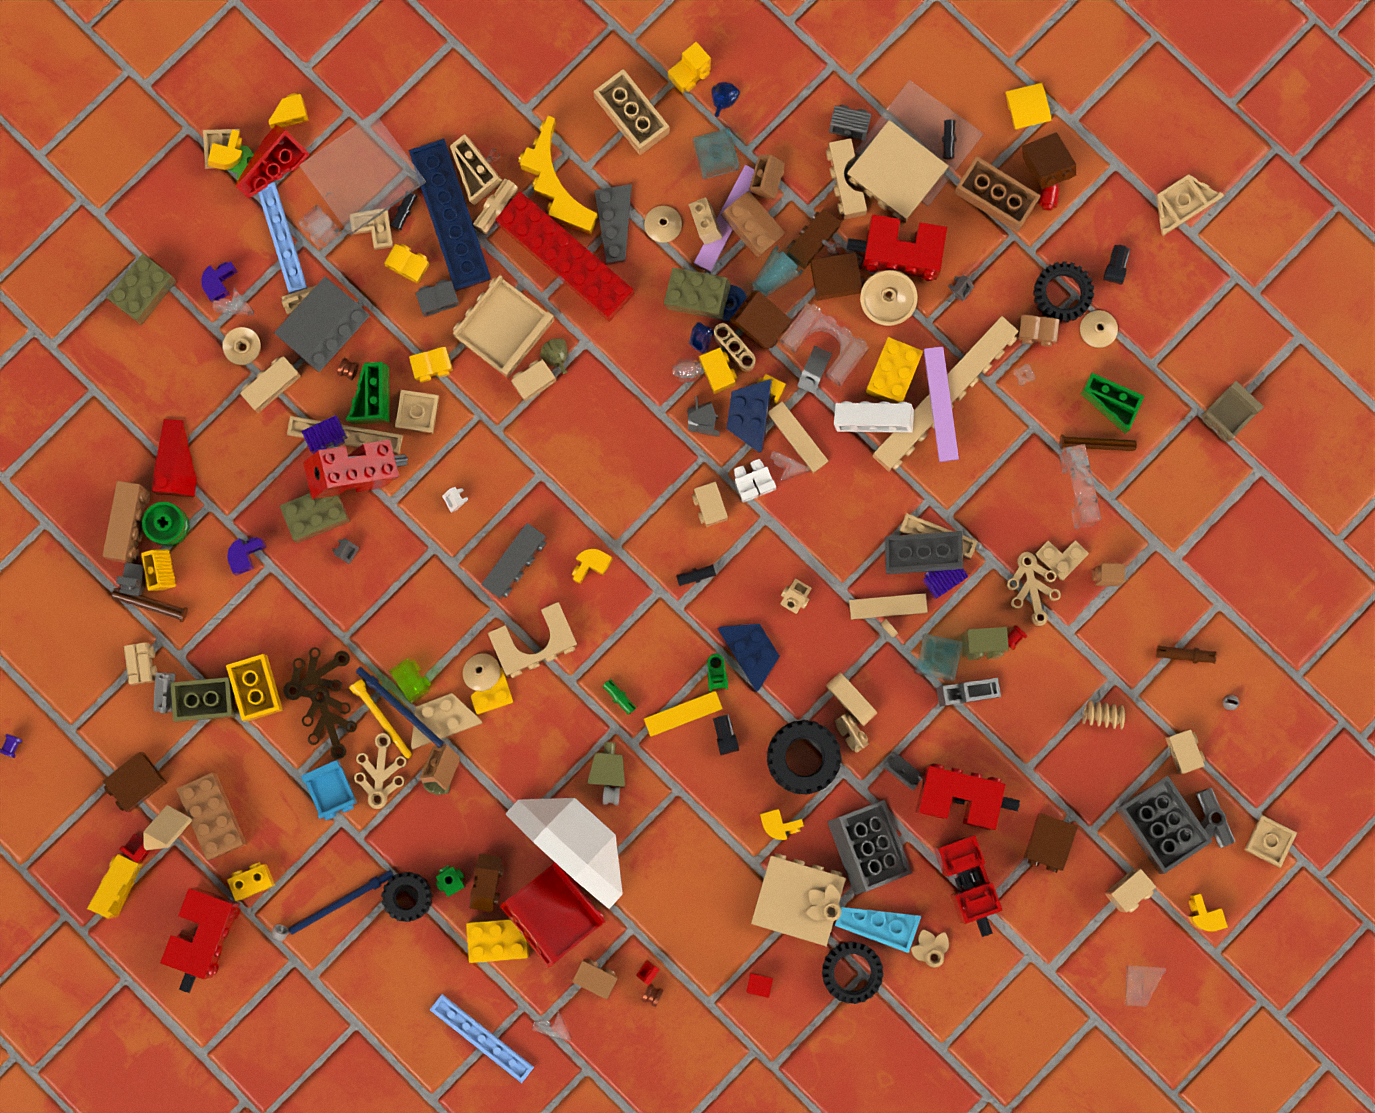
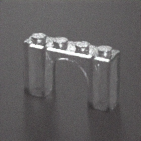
[780,303,869,387]
[1059,444,1101,529]

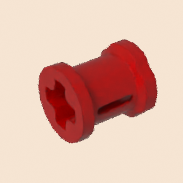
[1008,625,1027,650]

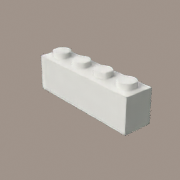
[834,401,914,432]

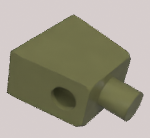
[588,742,625,787]

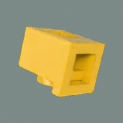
[757,374,786,404]

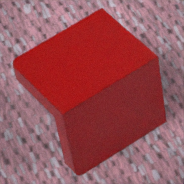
[119,834,151,863]
[746,972,773,998]

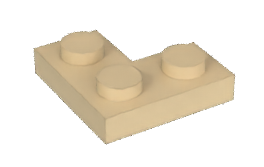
[350,209,393,250]
[1034,540,1089,581]

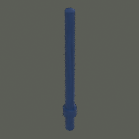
[356,667,444,748]
[288,870,394,935]

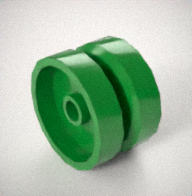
[142,502,190,547]

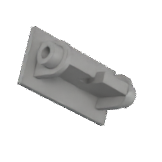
[153,673,175,713]

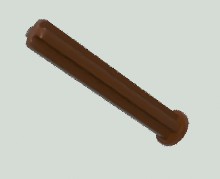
[1059,434,1137,451]
[112,588,188,622]

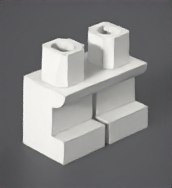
[734,459,776,503]

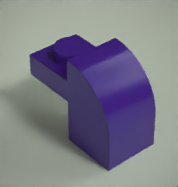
[201,261,238,304]
[227,537,266,576]

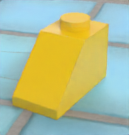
[269,93,309,129]

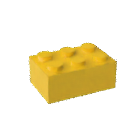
[865,337,923,404]
[226,654,283,722]
[466,919,529,963]

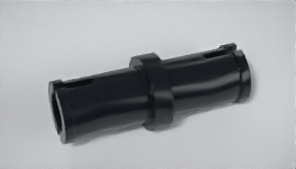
[942,120,957,160]
[390,191,417,231]
[676,564,716,587]

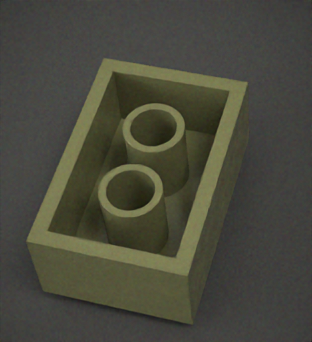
[107,253,177,325]
[664,267,731,320]
[280,493,350,544]
[961,627,1009,660]
[171,677,236,723]

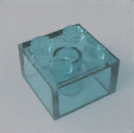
[693,128,739,179]
[915,634,963,681]

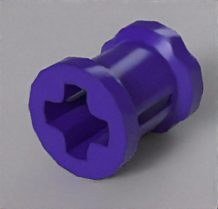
[0,734,22,758]

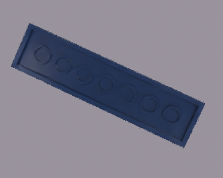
[409,139,491,291]

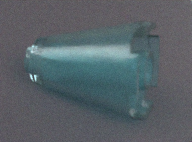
[752,245,804,297]

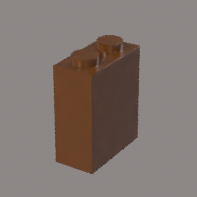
[1022,132,1076,189]
[810,252,865,301]
[730,290,792,349]
[103,752,167,812]
[1024,813,1078,873]

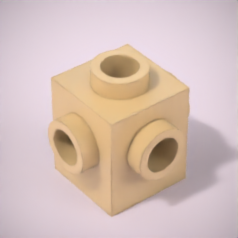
[780,578,812,614]

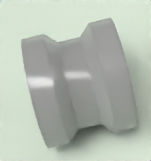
[603,785,620,806]

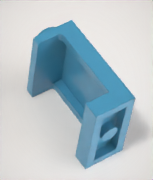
[301,760,357,821]

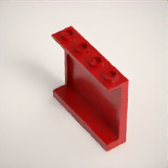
[500,862,606,968]

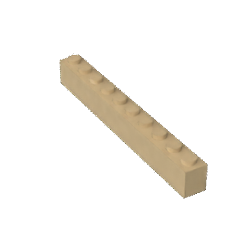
[872,316,1019,472]

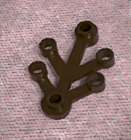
[283,647,350,700]
[302,686,357,759]

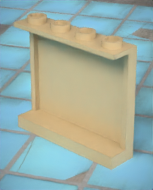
[847,120,949,223]
[453,275,555,378]
[751,853,846,946]

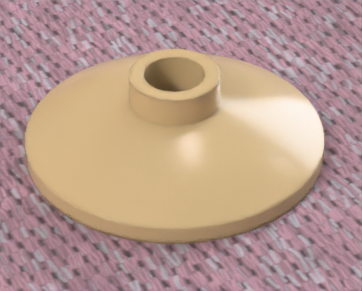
[644,206,682,243]
[1080,310,1118,348]
[223,327,261,365]
[463,654,500,691]

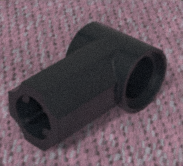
[1103,245,1130,285]
[713,714,739,755]

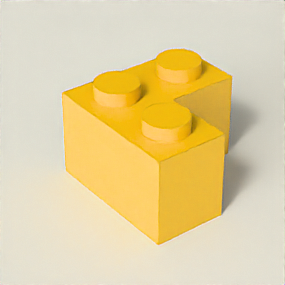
[668,42,711,94]

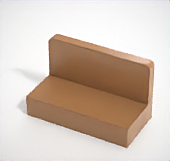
[419,745,460,790]

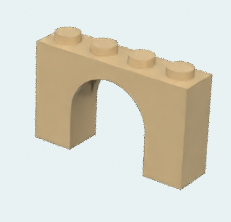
[488,602,578,678]

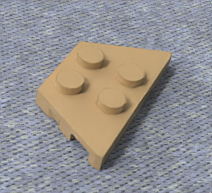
[1156,174,1224,236]
[411,693,483,749]

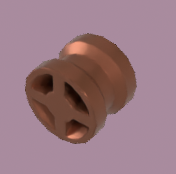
[337,357,359,381]
[641,983,663,1008]

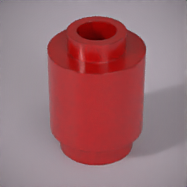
[1039,183,1060,211]

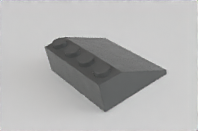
[274,276,370,372]
[1115,776,1212,874]
[827,800,912,895]

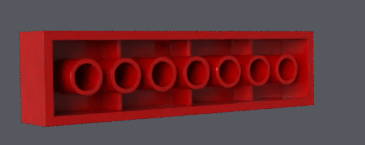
[495,191,634,322]

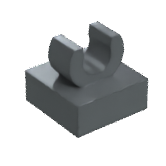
[949,275,974,301]
[333,538,359,564]

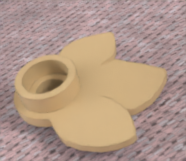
[806,884,841,921]
[911,930,949,967]

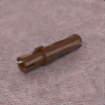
[1156,645,1217,664]

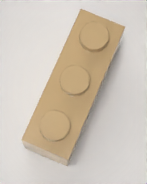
[240,356,301,413]

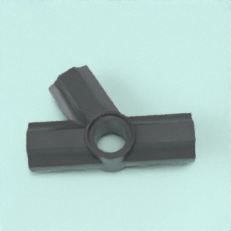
[1196,787,1235,848]

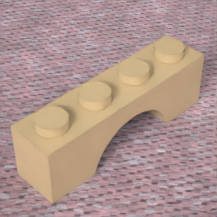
[826,138,867,220]

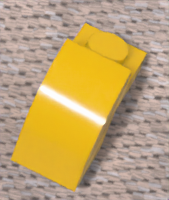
[208,129,243,170]
[572,549,613,584]
[760,809,804,840]
[1188,893,1228,931]

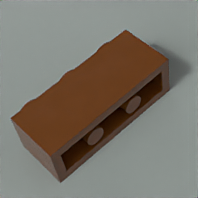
[787,209,841,270]

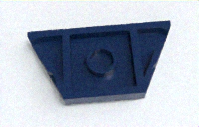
[726,379,773,452]
[718,624,780,692]

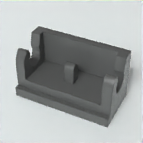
[882,751,924,791]

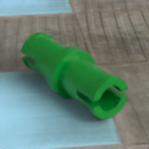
[602,679,637,715]

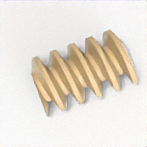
[1082,700,1125,730]

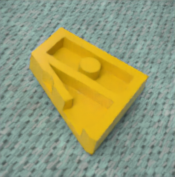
[471,667,514,715]

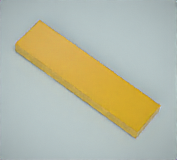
[644,691,723,737]

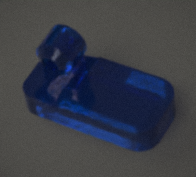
[689,322,714,353]

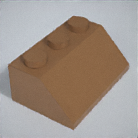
[721,191,786,258]

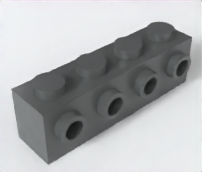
[481,523,547,599]

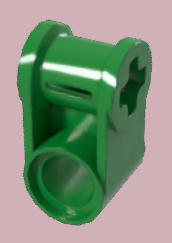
[707,654,728,692]

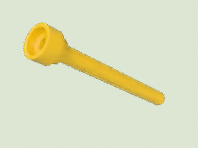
[349,679,412,759]

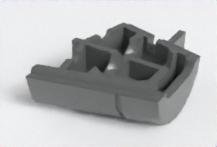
[687,396,719,437]

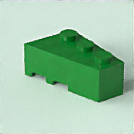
[346,362,389,424]
[1081,373,1144,434]

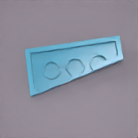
[834,907,921,953]

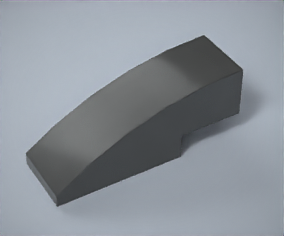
[936,678,1001,707]

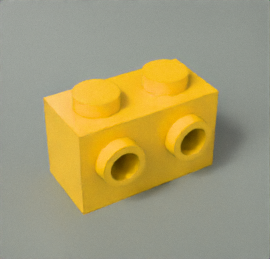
[699,348,737,394]
[227,862,275,901]

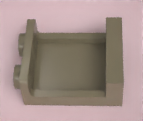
[1201,381,1264,442]

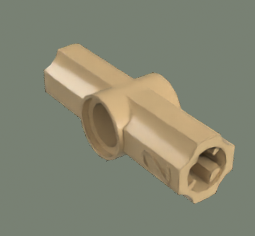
[473,179,518,234]

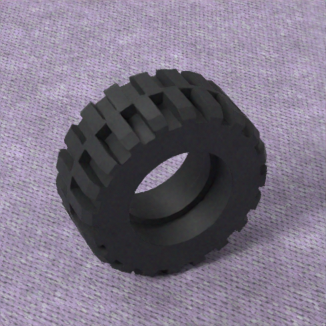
[767,720,841,795]

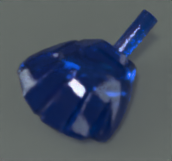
[711,82,740,117]

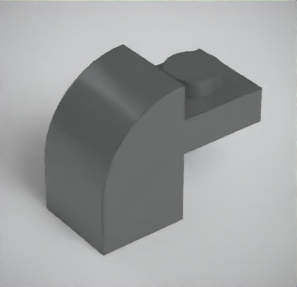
[797,346,832,394]
[116,563,146,596]

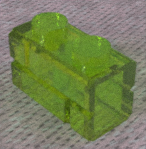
[389,658,431,704]

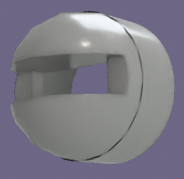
[1223,695,1239,710]
[271,924,289,942]

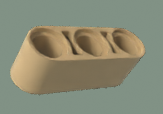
[714,323,756,372]
[826,672,877,726]

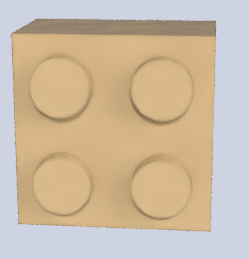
[1104,868,1156,913]

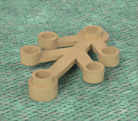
[1007,552,1061,626]
[354,733,407,809]

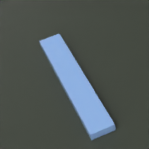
[258,182,308,294]
[430,994,534,1083]

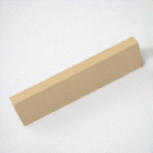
[768,402,829,473]
[899,513,978,559]
[849,593,928,620]

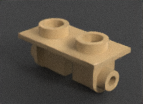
[281,286,315,315]
[835,712,869,753]

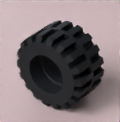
[381,872,433,922]

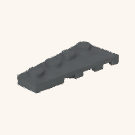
[594,184,632,265]

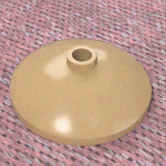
[860,270,918,326]

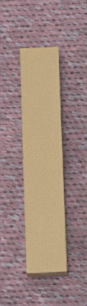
[287,416,403,455]

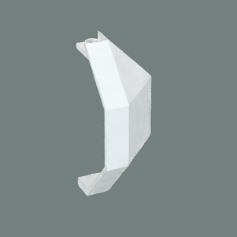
[506,798,623,909]

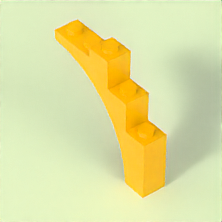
[518,116,598,235]

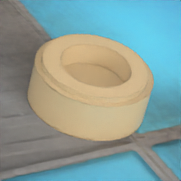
[881,619,898,637]

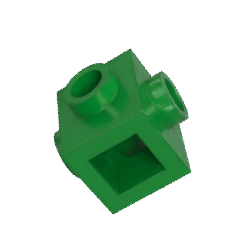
[435,865,466,897]

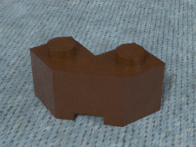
[469,853,505,912]

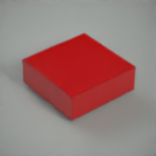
[636,960,660,986]

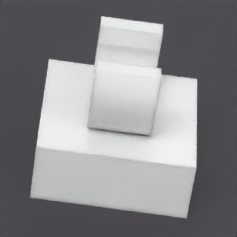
[442,487,468,513]

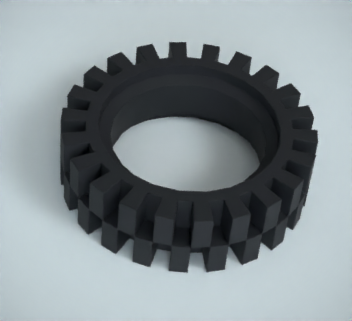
[1033,262,1094,323]
[822,942,884,1004]

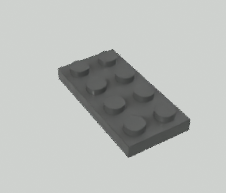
[885,531,964,574]

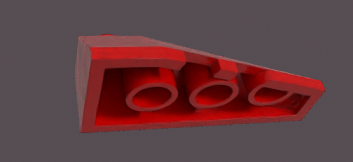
[234,125,310,199]
[152,419,197,497]

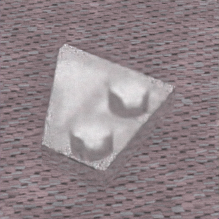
[1125,965,1166,1007]

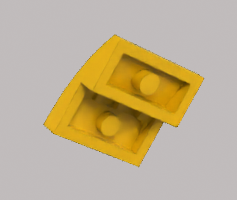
[1005,83,1052,129]

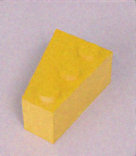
[87,854,143,918]

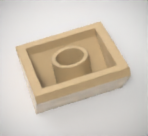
[143,805,192,850]

